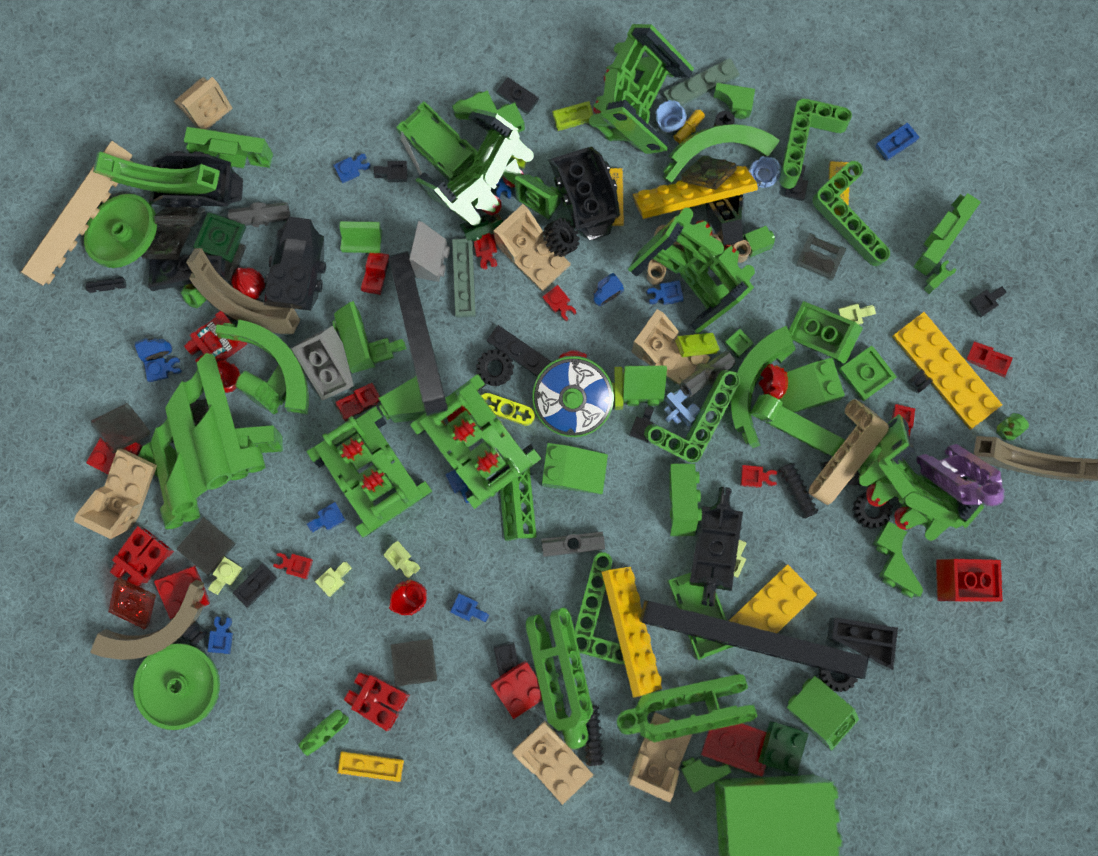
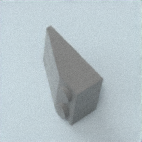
[409,221,450,282]
[291,326,354,401]

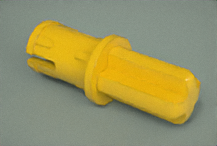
[673,109,705,144]

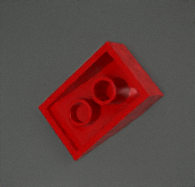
[936,559,1003,602]

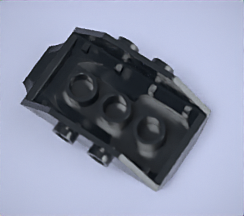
[548,146,620,240]
[149,151,243,208]
[263,217,326,311]

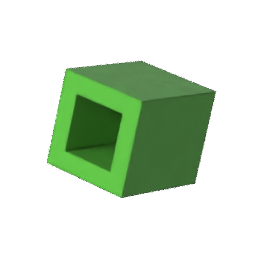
[743,226,775,257]

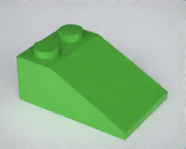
[515,174,562,219]
[789,301,863,364]
[779,358,845,413]
[623,366,667,406]
[542,443,608,495]

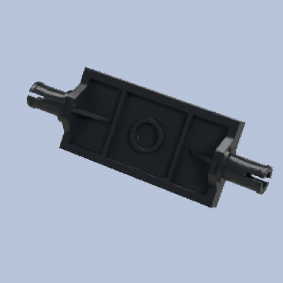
[690,487,743,607]

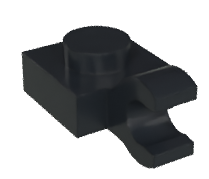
[374,161,408,182]
[784,165,808,201]
[969,286,1007,318]
[629,405,655,443]

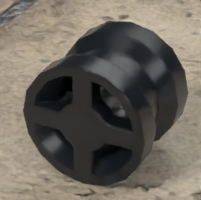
[714,111,735,126]
[907,369,933,394]
[181,621,208,647]

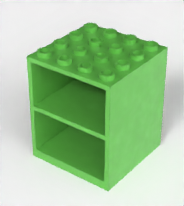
[714,774,842,856]

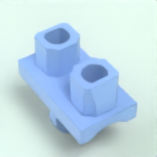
[664,389,700,427]

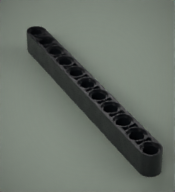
[388,251,448,416]
[639,600,869,679]

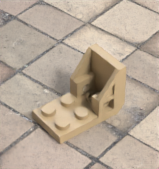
[174,77,232,130]
[494,204,571,292]
[632,309,710,385]
[74,448,157,539]
[627,713,692,802]
[512,721,594,805]

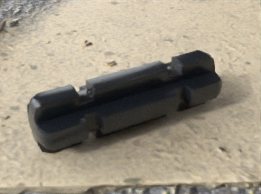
[85,277,126,293]

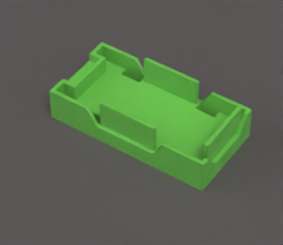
[396,101,478,181]
[184,127,273,169]
[913,193,981,276]
[235,425,283,453]
[667,572,733,660]

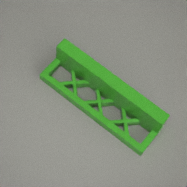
[498,458,537,541]

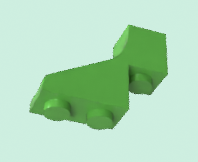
[452,90,525,133]
[873,521,923,599]

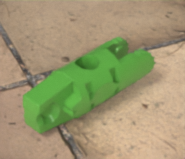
[298,709,349,756]

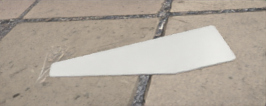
[401,131,422,175]

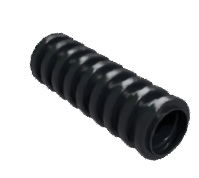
[778,462,819,519]
[583,705,605,766]

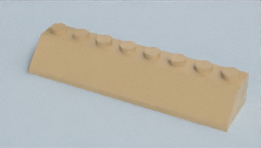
[20,141,133,286]

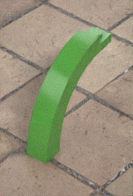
[662,124,780,183]
[93,152,220,195]
[215,320,309,414]
[731,326,796,448]

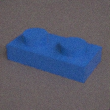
[875,122,920,161]

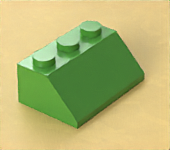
[332,301,375,374]

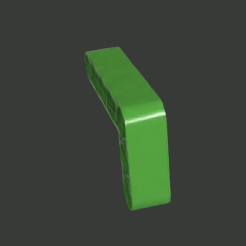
[779,99,852,189]
[812,161,890,266]
[236,363,304,414]
[644,370,740,463]
[750,394,845,457]
[574,553,625,664]

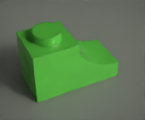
[713,83,755,119]
[680,757,731,793]

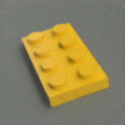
[728,564,817,633]

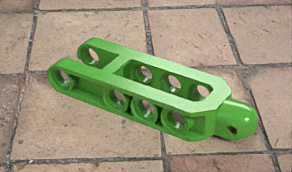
[526,608,593,749]
[617,674,758,743]

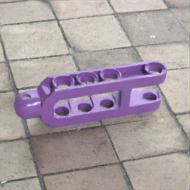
[916,444,1004,506]

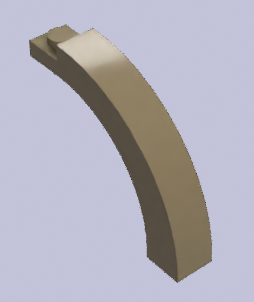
[187,248,300,334]
[974,436,1098,482]
[90,580,204,660]

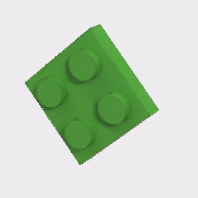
[839,346,897,401]

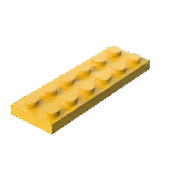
[633,166,758,219]
[892,312,1003,430]
[602,567,662,697]

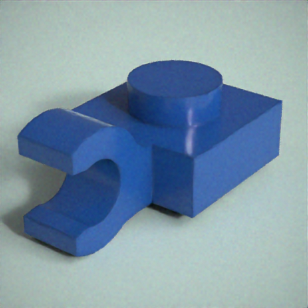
[445,470,469,504]
[307,502,345,533]
[450,593,489,622]

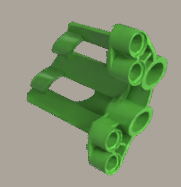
[151,353,266,529]

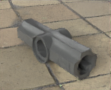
[228,202,290,227]
[679,351,736,398]
[541,531,605,557]

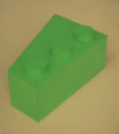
[669,464,702,536]

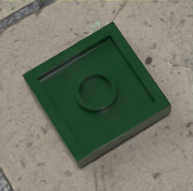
[193,212,246,263]
[459,213,503,241]
[758,721,809,775]

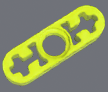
[481,393,535,426]

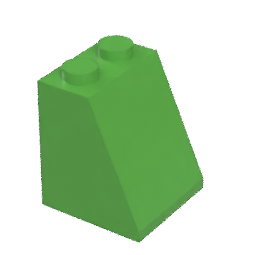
[379,376,426,423]
[787,676,859,751]

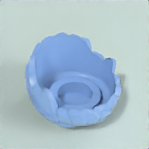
[656,100,687,132]
[749,156,781,188]

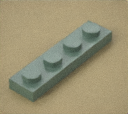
[663,58,740,106]
[452,239,476,318]

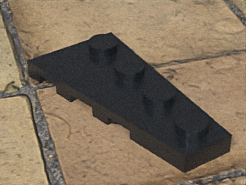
[148,253,225,291]

